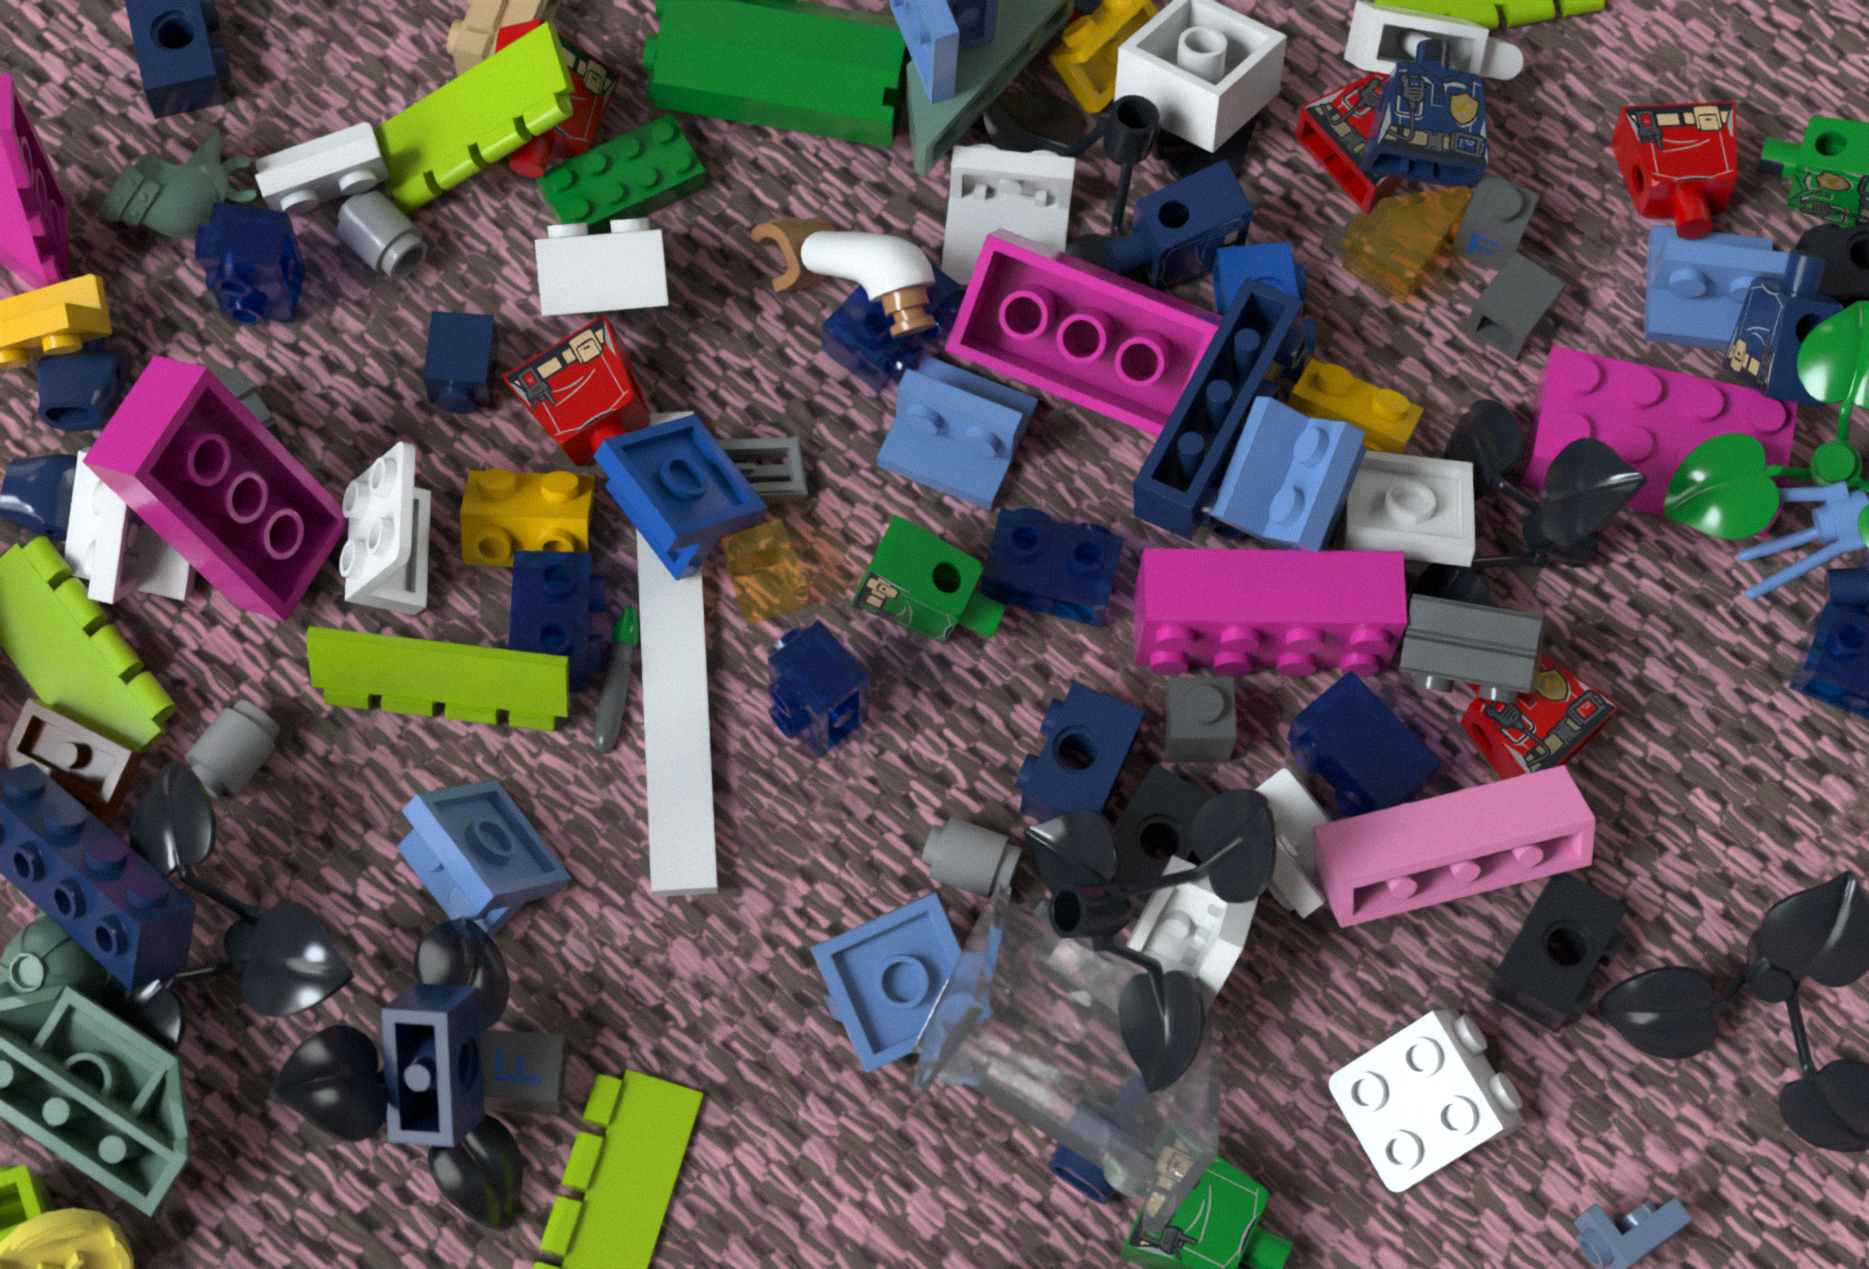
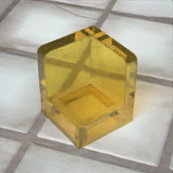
[721,518,808,626]

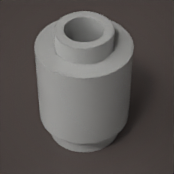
[337,191,428,280]
[185,699,281,799]
[921,816,1023,899]

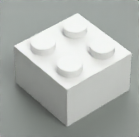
[1114,0,1287,153]
[535,218,669,316]

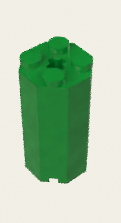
[643,0,909,148]

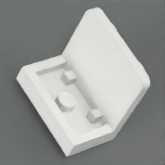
[940,144,1075,291]
[339,441,431,615]
[1329,1009,1526,1192]

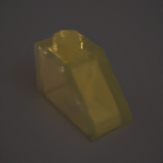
[1341,185,1475,306]

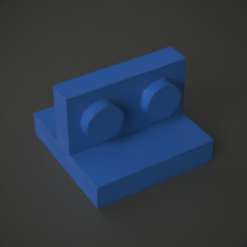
[593,414,768,581]

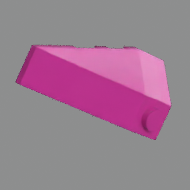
[0,73,70,290]

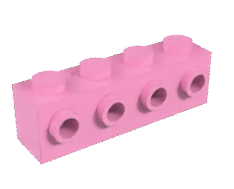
[1314,765,1596,928]

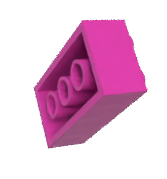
[944,228,1224,437]
[1519,346,1798,538]
[82,355,349,622]
[1133,548,1407,677]

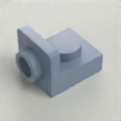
[1574,1197,1693,1269]

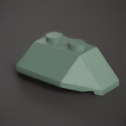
[904,0,1074,178]
[0,985,192,1217]

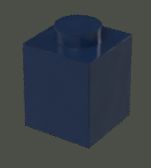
[423,311,500,413]

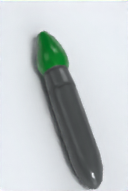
[594,605,640,754]

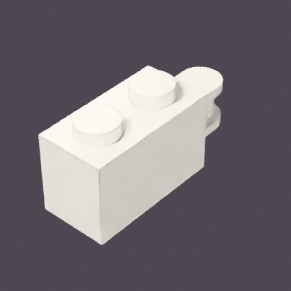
[1344,0,1524,80]

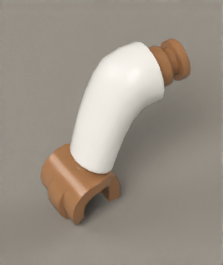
[750,216,936,338]

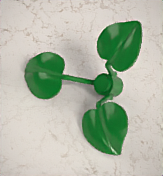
[1664,301,1869,549]

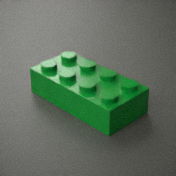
[536,113,707,235]

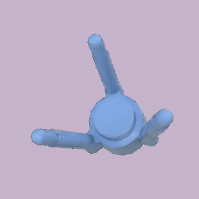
[1737,481,1869,600]

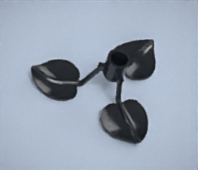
[982,91,1257,290]
[1407,399,1648,620]
[101,760,354,1054]
[1023,789,1276,1093]
[1597,870,1869,1152]
[268,916,523,1231]

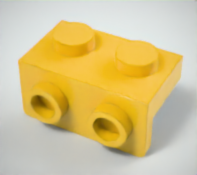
[1048,0,1159,113]
[0,274,112,370]
[1286,358,1424,454]
[460,468,595,570]

